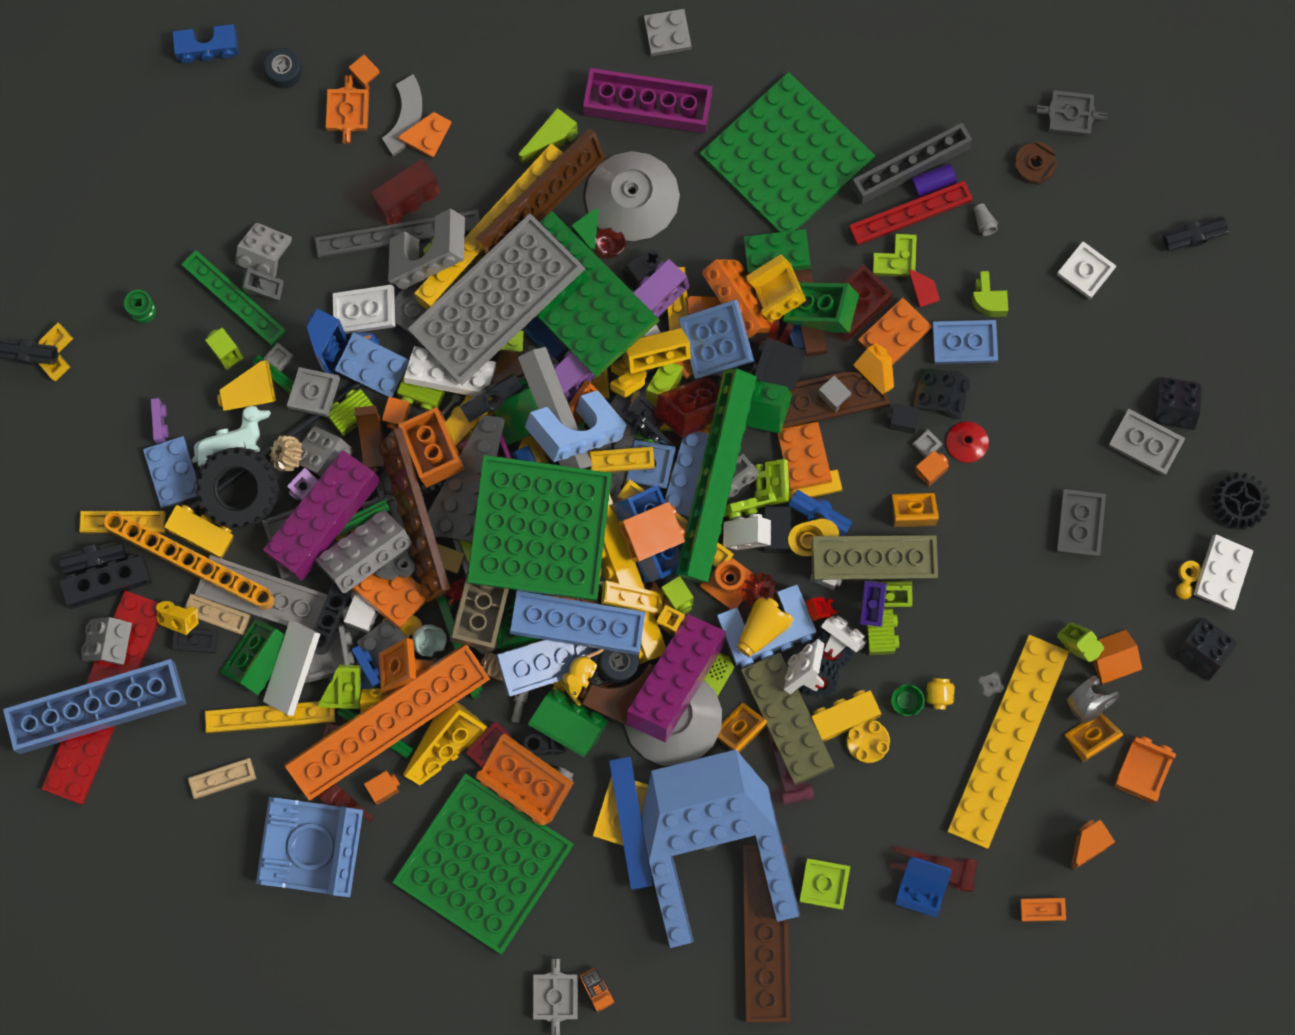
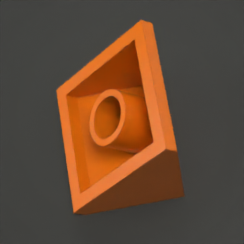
[1092,630,1142,685]

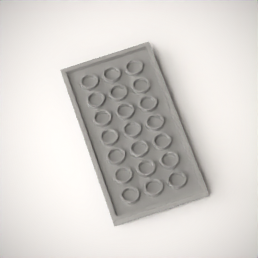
[408,214,585,385]

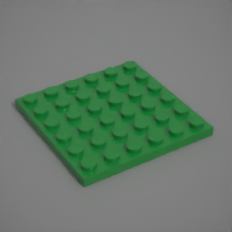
[700,72,875,232]
[467,455,612,601]
[392,773,574,955]

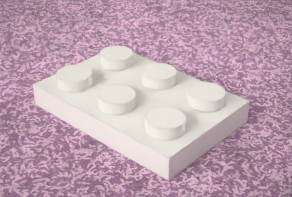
[333,285,395,334]
[1193,535,1253,611]

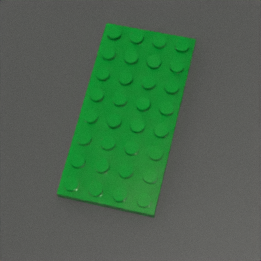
[536,211,660,378]

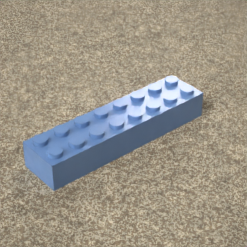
[3,659,186,754]

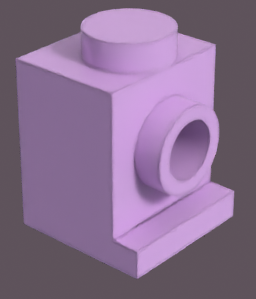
[287,468,318,501]

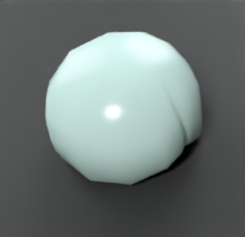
[412,624,447,657]

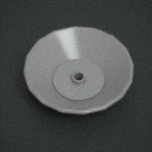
[585,151,680,242]
[625,680,722,766]

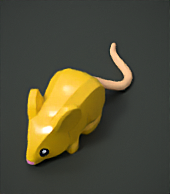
[562,649,604,699]

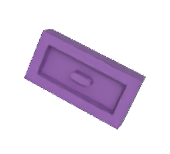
[151,398,169,445]

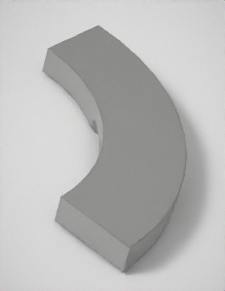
[382,74,423,157]

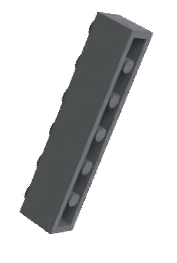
[852,123,972,204]

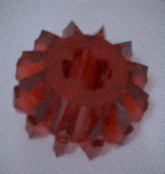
[741,572,779,607]

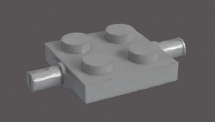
[533,959,578,1035]

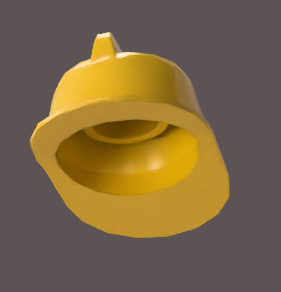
[788,519,839,556]

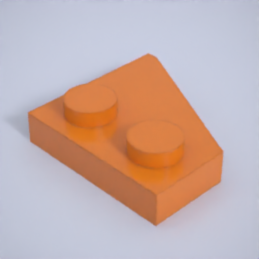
[397,112,452,158]

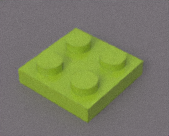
[800,858,850,910]

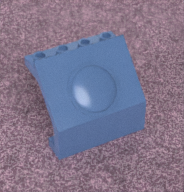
[256,797,363,897]

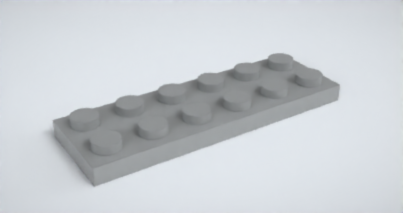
[195,555,327,630]

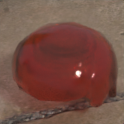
[594,228,626,259]

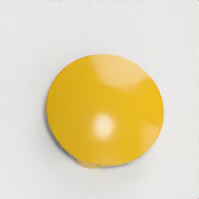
[847,720,890,763]

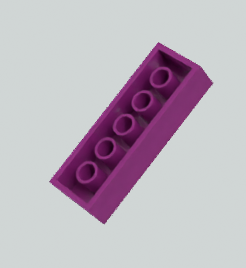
[583,68,712,134]
[263,450,381,581]
[627,614,726,743]

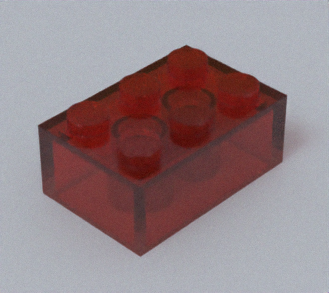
[371,159,440,225]
[837,264,893,342]
[655,376,720,438]

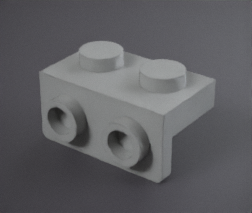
[728,454,759,498]

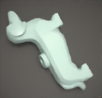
[192,406,271,468]

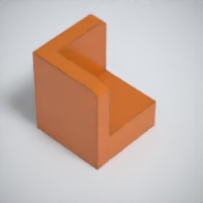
[349,54,380,90]

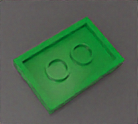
[744,229,811,275]

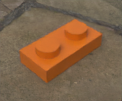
[1020,898,1066,922]

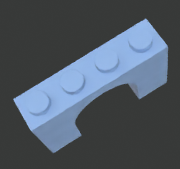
[525,390,627,462]
[717,585,816,667]

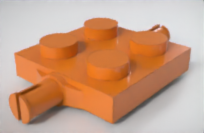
[326,75,369,144]

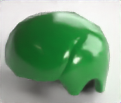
[891,684,925,717]

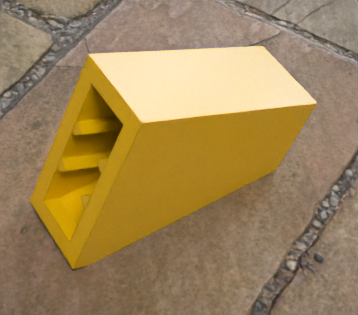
[217,360,276,411]

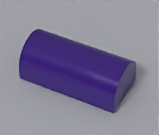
[910,163,957,198]
[860,581,887,627]

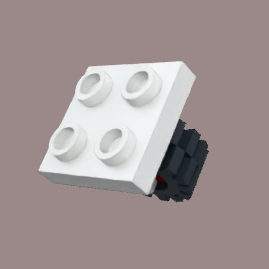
[817,616,868,668]
[784,639,839,697]

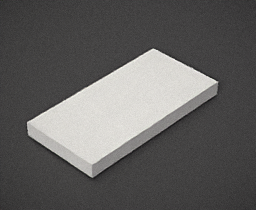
[263,620,320,716]

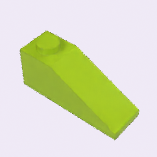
[518,108,578,163]

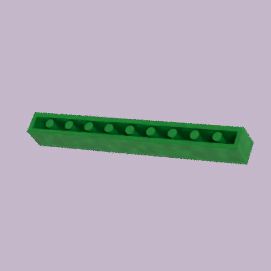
[675,369,757,582]

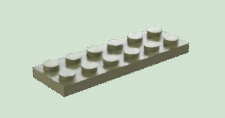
[811,535,938,580]
[741,653,834,785]

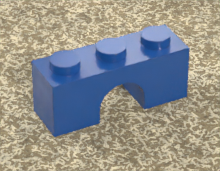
[173,24,239,63]

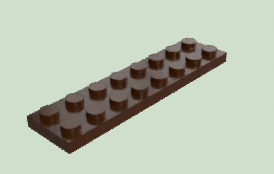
[475,128,605,257]
[379,428,450,603]
[743,845,790,1023]

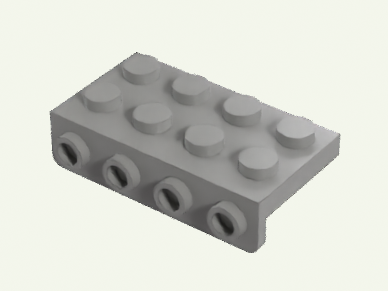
[315,510,412,593]

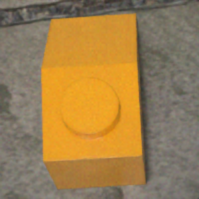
[854,343,894,395]

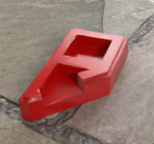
[908,269,940,307]

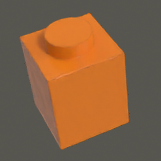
[382,397,411,431]
[914,450,949,487]
[364,771,400,805]

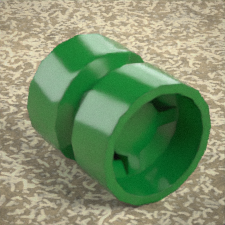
[124,290,156,324]

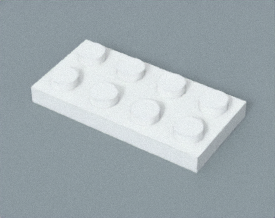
[404,346,496,397]

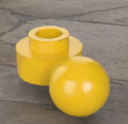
[1176,561,1201,600]

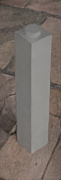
[518,347,593,469]

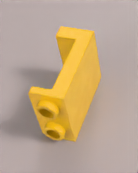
[746,254,806,323]

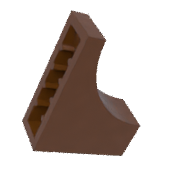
[354,405,386,475]
[579,662,655,726]

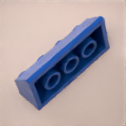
[306,309,348,374]
[612,485,683,583]

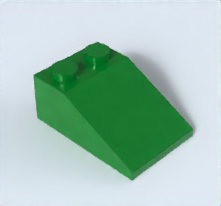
[783,282,859,333]

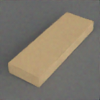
[185,594,251,636]
[188,758,257,799]

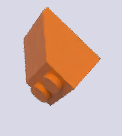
[1071,820,1115,870]

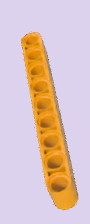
[104,512,275,610]

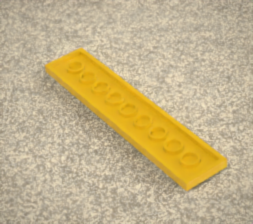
[947,635,1069,850]

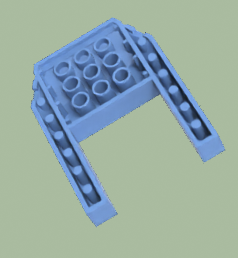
[641,750,800,948]

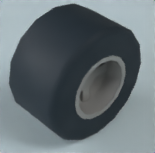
[264,48,303,88]

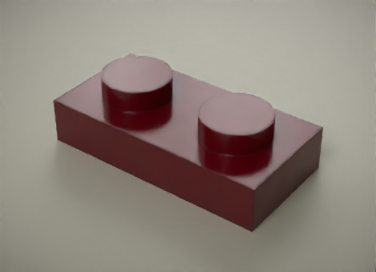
[466,721,512,768]

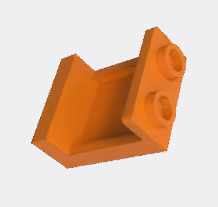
[617,502,685,562]
[1114,736,1176,804]

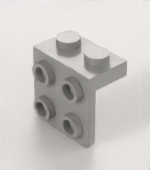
[235,223,292,277]
[299,427,354,478]
[81,617,132,665]

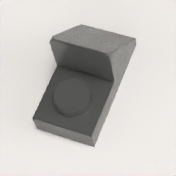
[241,268,284,301]

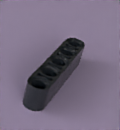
[313,581,353,655]

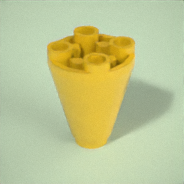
[736,598,794,657]

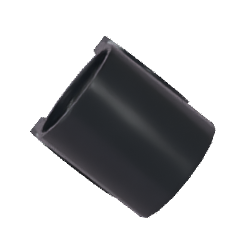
[622,250,662,288]
[524,733,566,756]

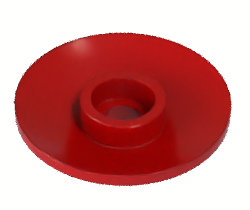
[946,422,989,463]

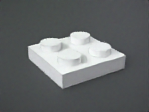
[1057,242,1116,300]

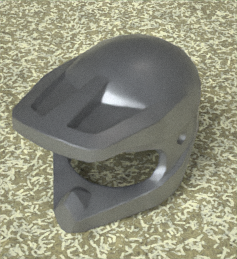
[1067,675,1120,723]

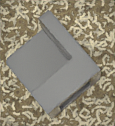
[818,375,851,412]

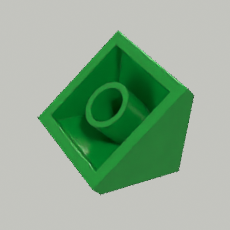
[570,208,599,252]

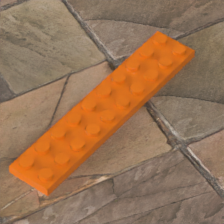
[284,644,490,801]

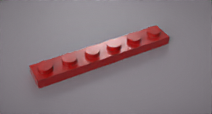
[849,181,973,246]

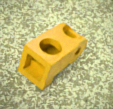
[156,601,199,635]
[656,605,685,636]

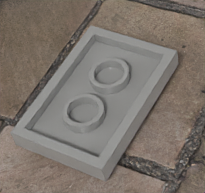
[1108,409,1185,476]

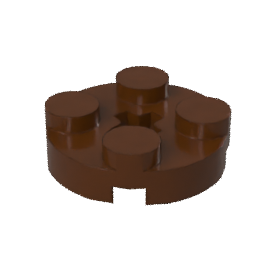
[1015,142,1057,185]

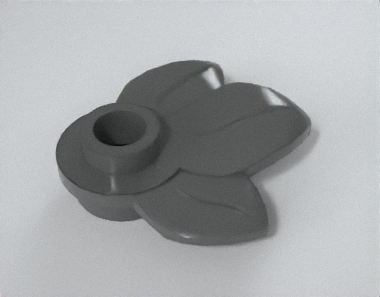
[375,548,415,580]

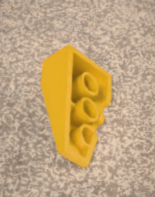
[403,702,489,785]

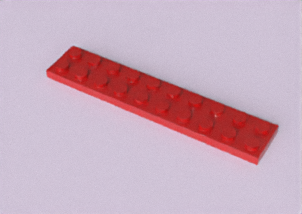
[42,591,159,805]

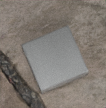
[264,342,294,371]
[912,429,943,458]

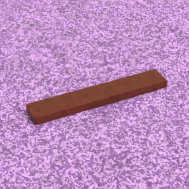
[794,269,828,357]

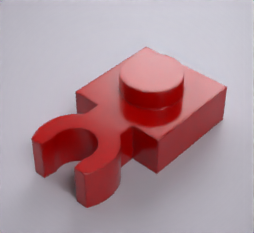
[442,577,466,605]
[806,597,838,621]

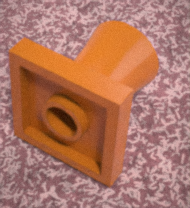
[700,558,760,610]
[378,638,435,694]

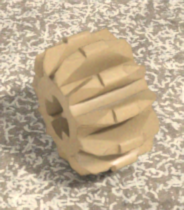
[269,436,304,471]
[480,652,503,682]

